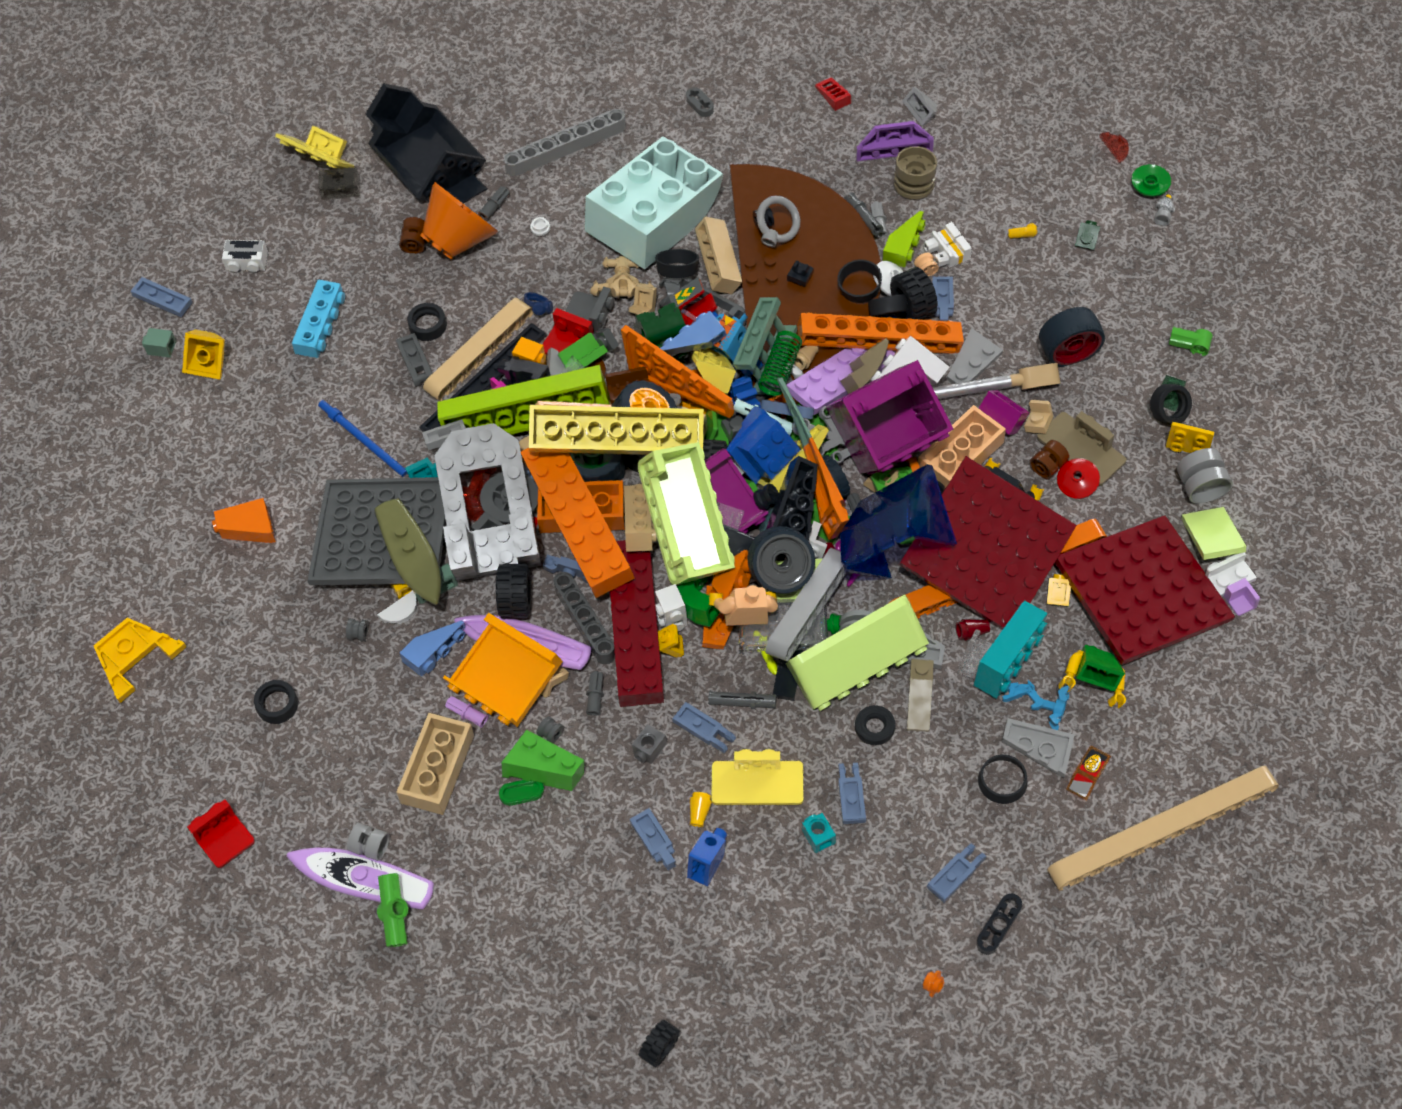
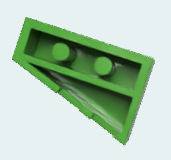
[502,730,584,791]

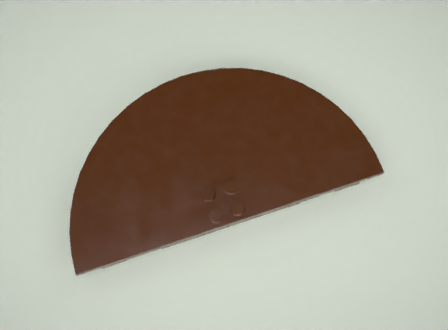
[730,164,881,388]

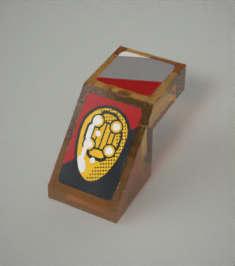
[1066,745,1111,800]

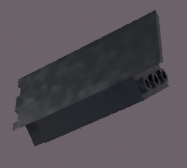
[365,83,488,204]

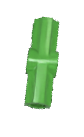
[377,873,408,947]

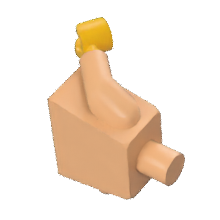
[709,585,778,625]

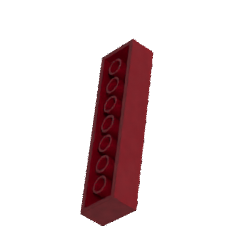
[610,540,664,707]

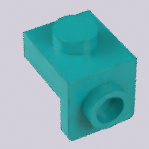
[405,457,438,478]

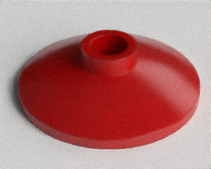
[1057,458,1100,499]

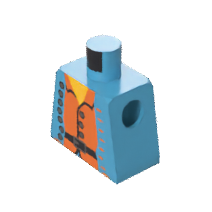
[709,310,748,362]

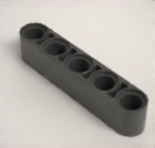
[553,572,615,664]

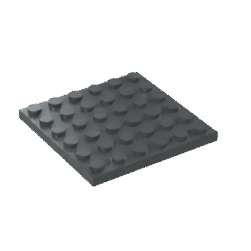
[308,477,446,585]

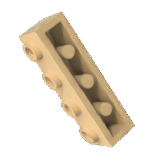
[695,216,742,294]
[624,484,656,552]

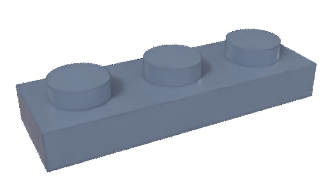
[131,277,192,317]

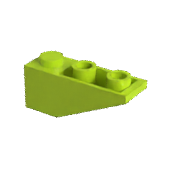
[883,211,926,267]

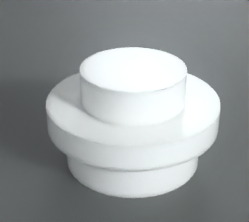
[530,217,550,236]

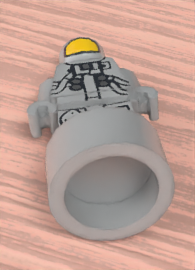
[1154,194,1175,226]

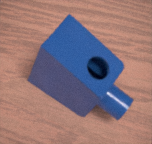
[687,828,727,887]

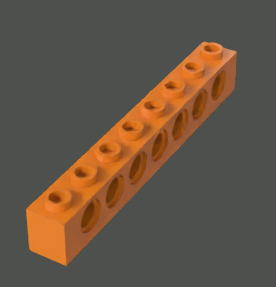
[797,313,964,354]

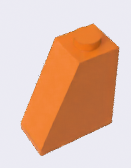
[212,498,276,543]

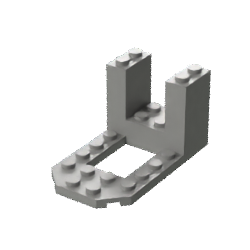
[434,423,542,581]

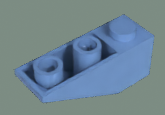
[660,311,727,355]
[400,620,466,677]

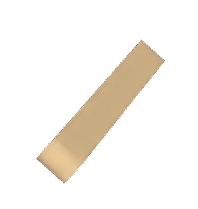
[423,298,533,401]

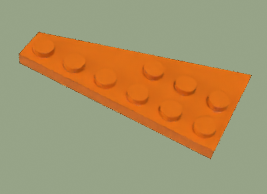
[621,325,734,418]

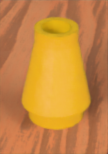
[690,792,712,827]

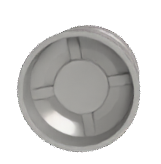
[1177,448,1233,504]

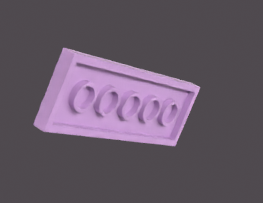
[786,348,895,415]

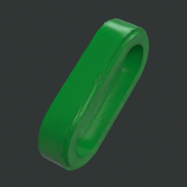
[499,780,544,806]

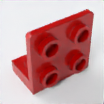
[542,308,593,355]

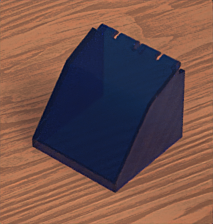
[840,464,957,579]

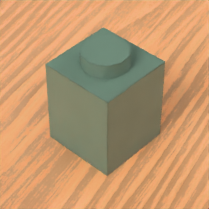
[142,328,176,358]

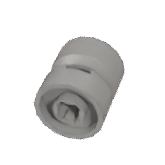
[347,823,390,861]

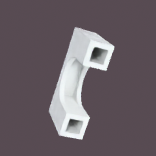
[870,336,949,386]

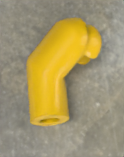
[1008,223,1038,239]

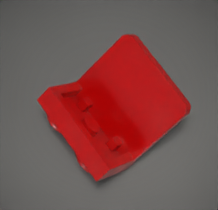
[187,799,255,868]

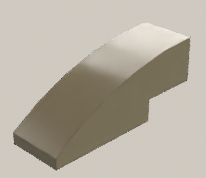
[840,338,889,394]

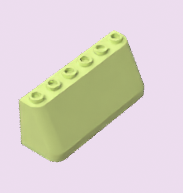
[638,442,735,585]
[786,595,929,711]

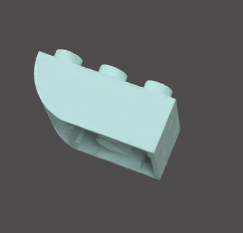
[585,136,723,269]

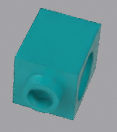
[802,813,836,854]

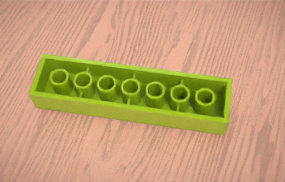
[437,365,610,435]

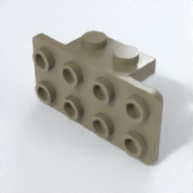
[1037,411,1126,486]

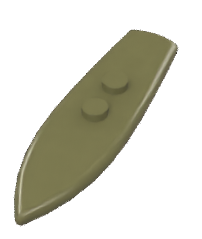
[374,498,441,605]

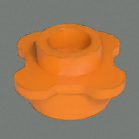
[923,970,944,997]

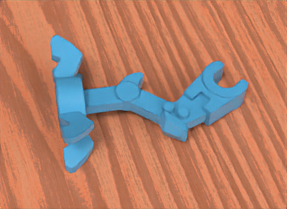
[1002,680,1070,730]

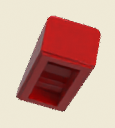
[815,77,851,111]

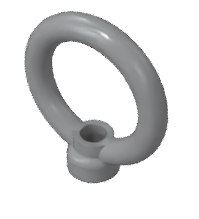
[757,196,800,247]

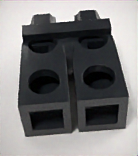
[497,356,551,386]

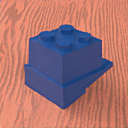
[726,406,801,484]

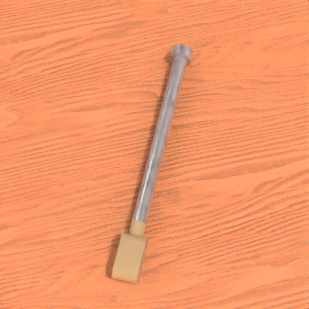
[932,363,1061,399]

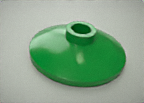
[1131,164,1171,196]

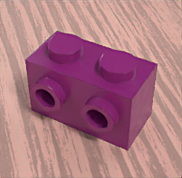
[978,390,1030,435]

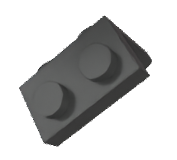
[566,286,614,333]

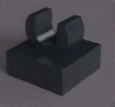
[787,260,814,287]

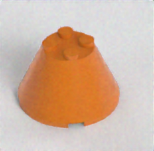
[420,182,498,260]

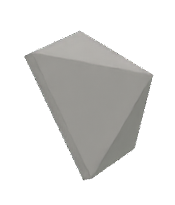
[902,87,937,126]

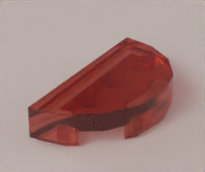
[1099,132,1129,163]

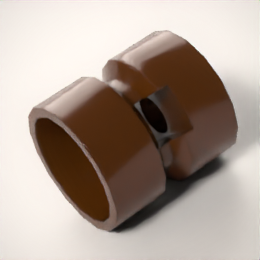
[399,217,426,254]
[1029,440,1070,479]

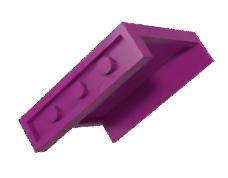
[705,448,768,533]

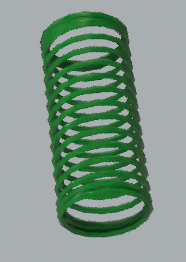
[758,331,802,396]

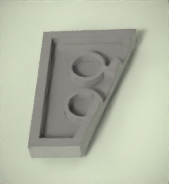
[947,328,1003,384]
[1002,718,1075,778]

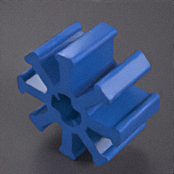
[728,376,761,420]

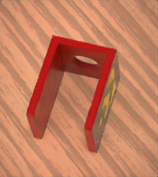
[669,277,717,326]

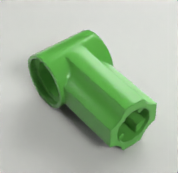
[1169,327,1213,356]

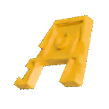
[93,618,186,703]

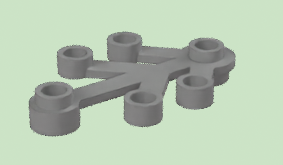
[792,406,850,464]

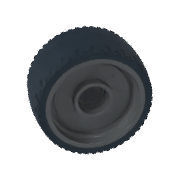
[747,526,815,594]

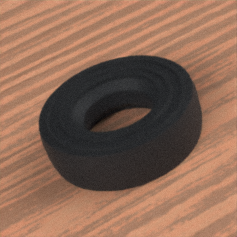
[855,705,895,745]

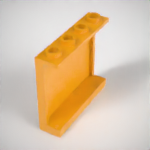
[443,612,563,727]

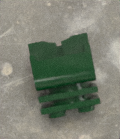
[633,302,691,364]

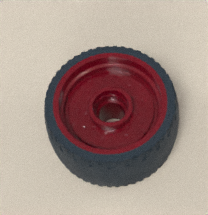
[1039,307,1105,367]

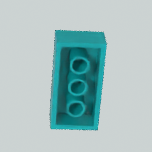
[974,600,1048,699]

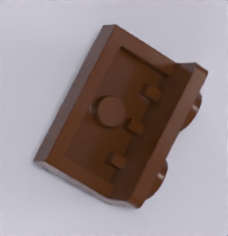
[605,367,649,405]

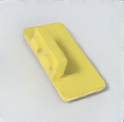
[275,126,355,171]
[712,749,803,805]

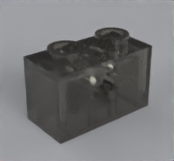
[318,167,360,200]

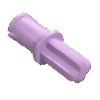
[445,696,488,728]

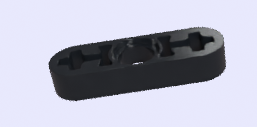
[976,893,1022,955]

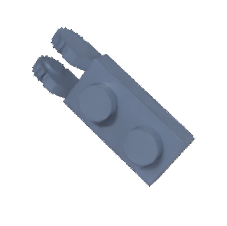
[672,702,736,753]
[838,762,866,824]
[927,843,986,903]

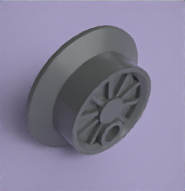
[480,472,538,523]

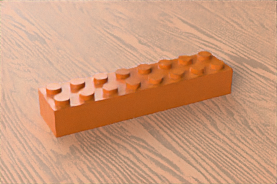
[520,448,635,598]

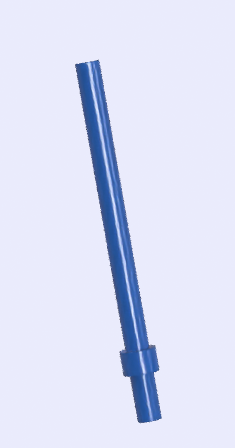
[318,400,407,477]

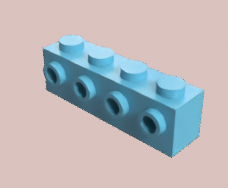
[292,280,345,358]

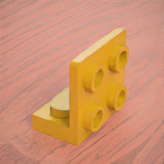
[1166,422,1214,453]

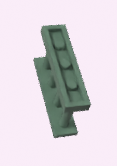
[733,297,797,394]

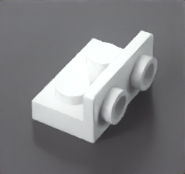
[1205,552,1257,597]

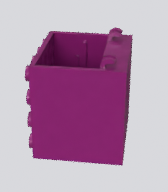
[825,360,954,475]

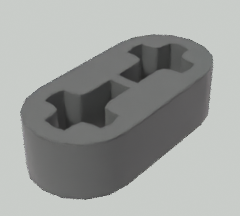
[686,87,714,117]

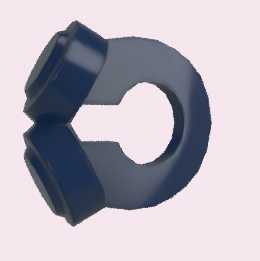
[523,292,553,315]

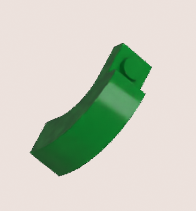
[676,576,720,627]

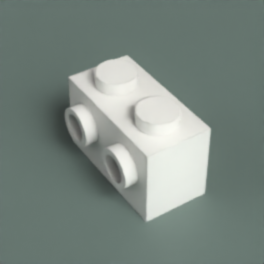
[655,584,688,632]

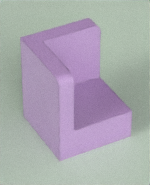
[1223,578,1260,616]

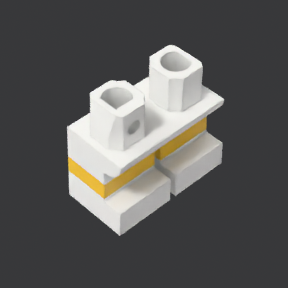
[924,222,972,268]

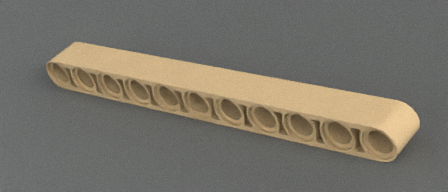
[1047,766,1279,891]

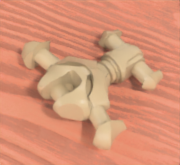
[590,256,654,298]

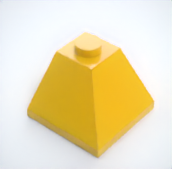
[182,329,225,379]

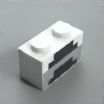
[222,240,268,272]

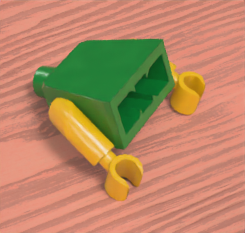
[1058,645,1126,708]

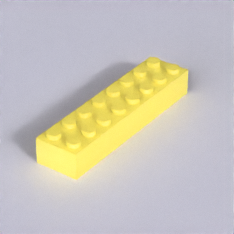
[529,405,704,455]

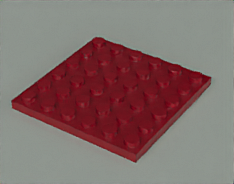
[899,456,1077,630]
[1055,515,1235,665]

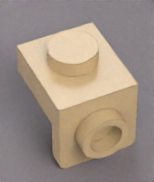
[629,284,657,315]

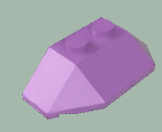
[856,121,934,162]

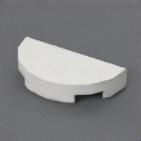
[377,590,417,624]

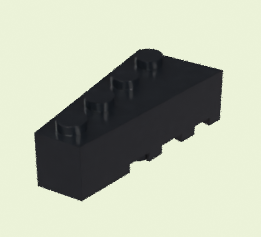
[766,456,818,541]

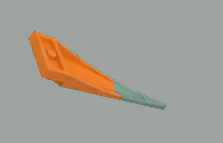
[777,377,849,540]

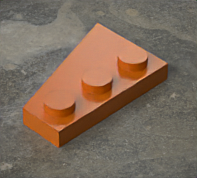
[702,585,734,650]

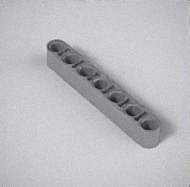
[504,109,626,176]
[765,548,852,661]

